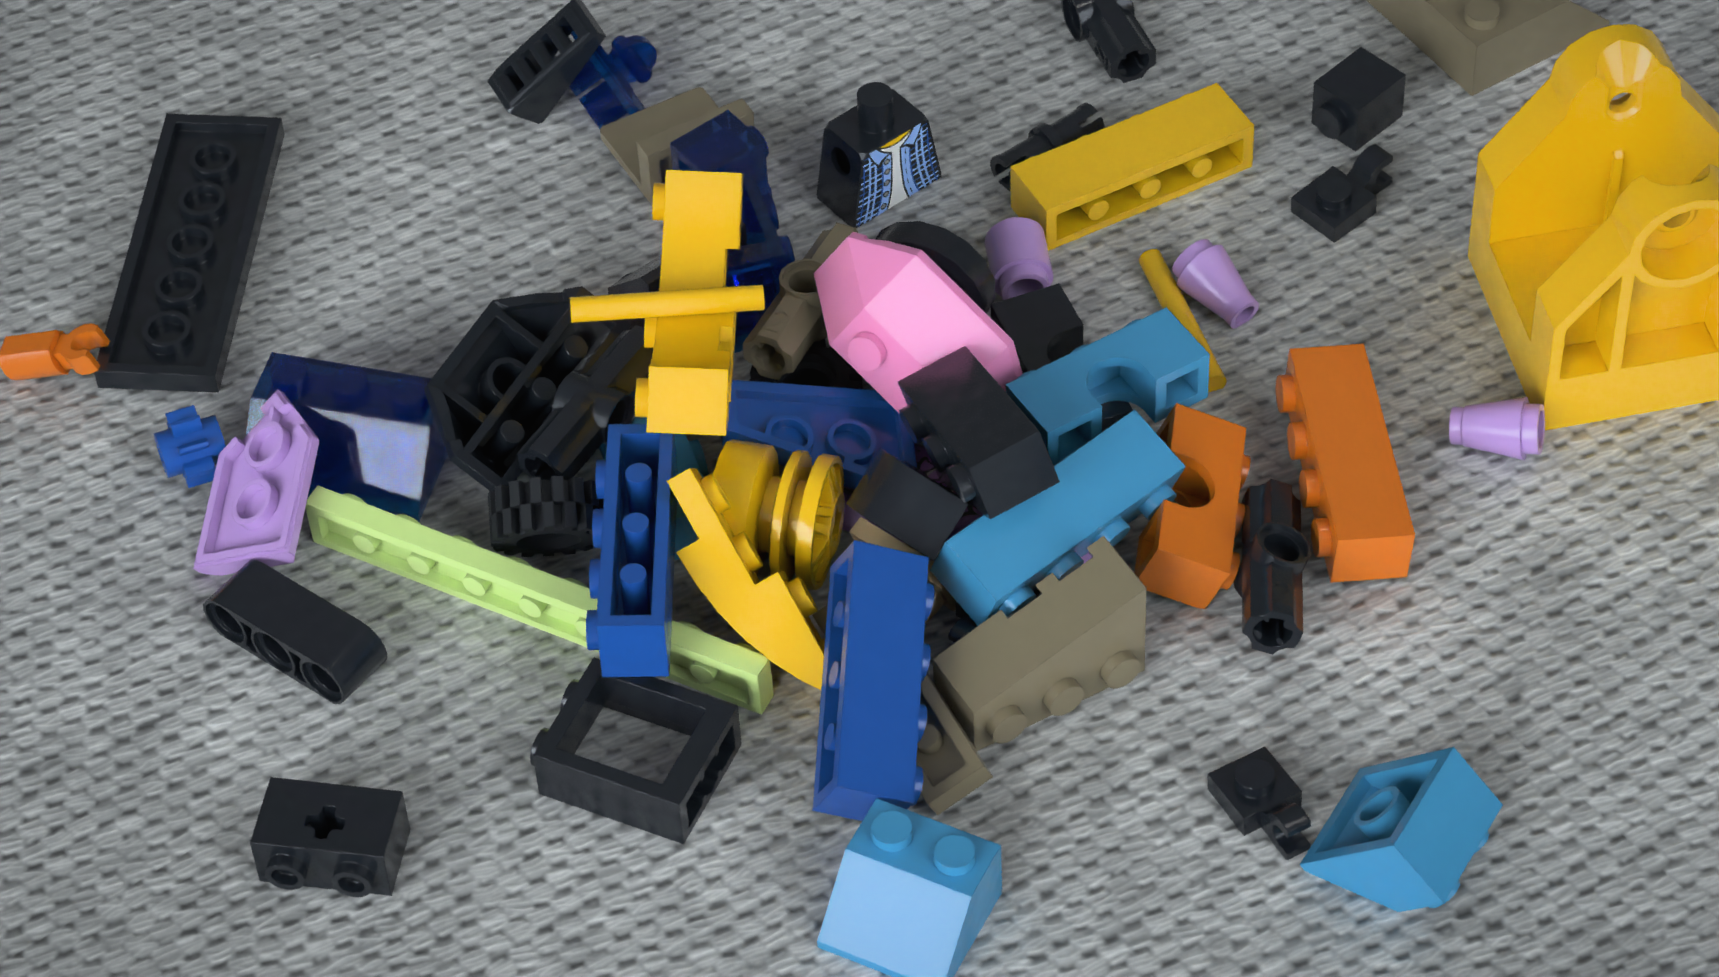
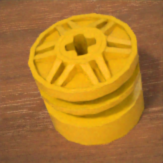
[713,439,845,590]

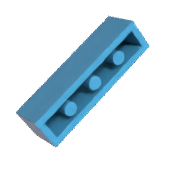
[930,409,1186,626]

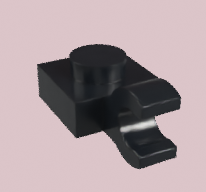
[1291,144,1393,243]
[1208,747,1311,860]

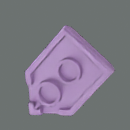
[193,390,320,576]

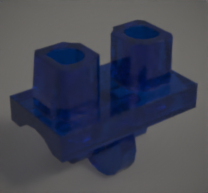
[569,30,657,129]

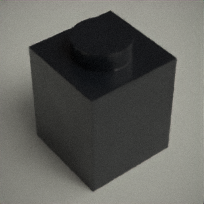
[1311,47,1406,152]

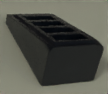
[488,0,606,124]

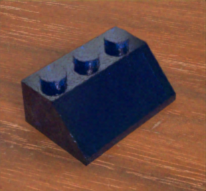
[246,352,448,522]

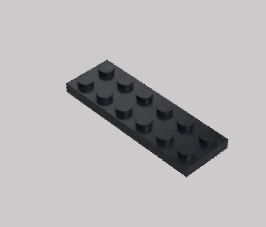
[94,114,285,393]

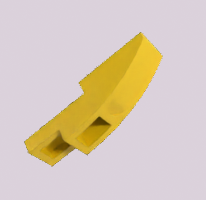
[667,468,825,690]

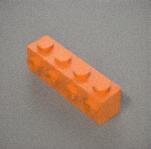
[1276,344,1415,583]

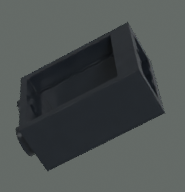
[530,657,742,844]

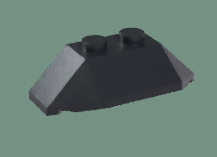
[424,286,632,491]

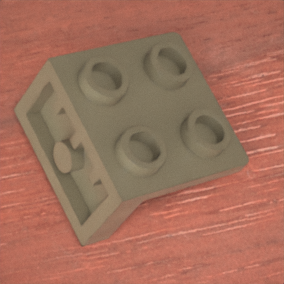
[600,87,757,205]

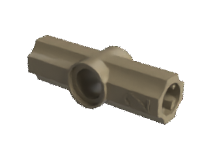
[743,223,858,381]

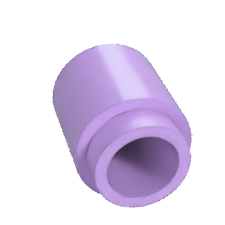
[985,217,1053,300]

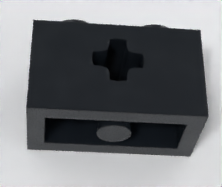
[250,777,410,897]

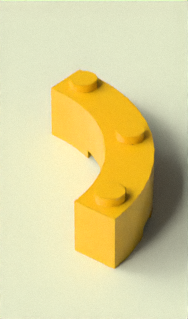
[635,170,744,436]

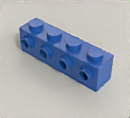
[586,424,678,677]
[812,540,935,821]

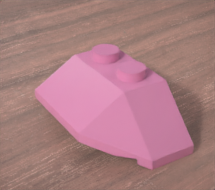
[813,232,1023,413]

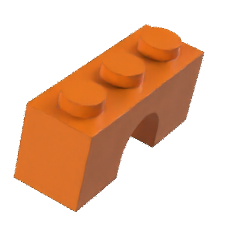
[1134,403,1251,609]

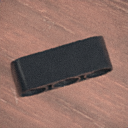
[203,560,387,704]

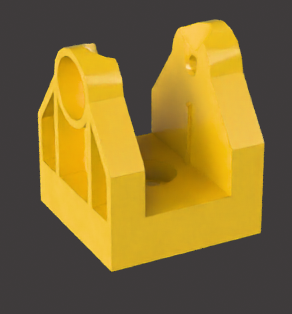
[1468,24,1719,430]

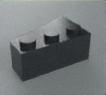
[898,346,1060,519]

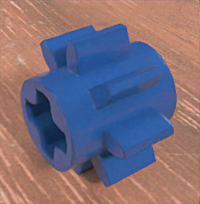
[154,405,226,488]

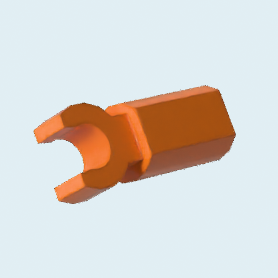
[0,323,110,380]

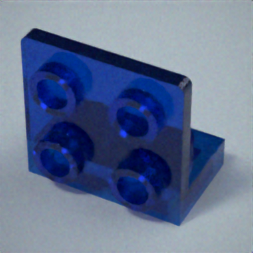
[726,175,795,353]

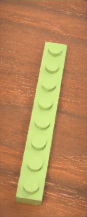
[305,485,774,715]

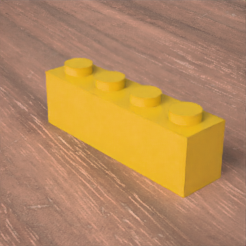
[1010,83,1254,251]

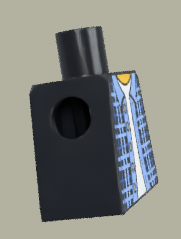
[817,82,941,228]

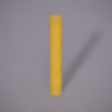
[1139,249,1227,392]
[570,285,765,323]

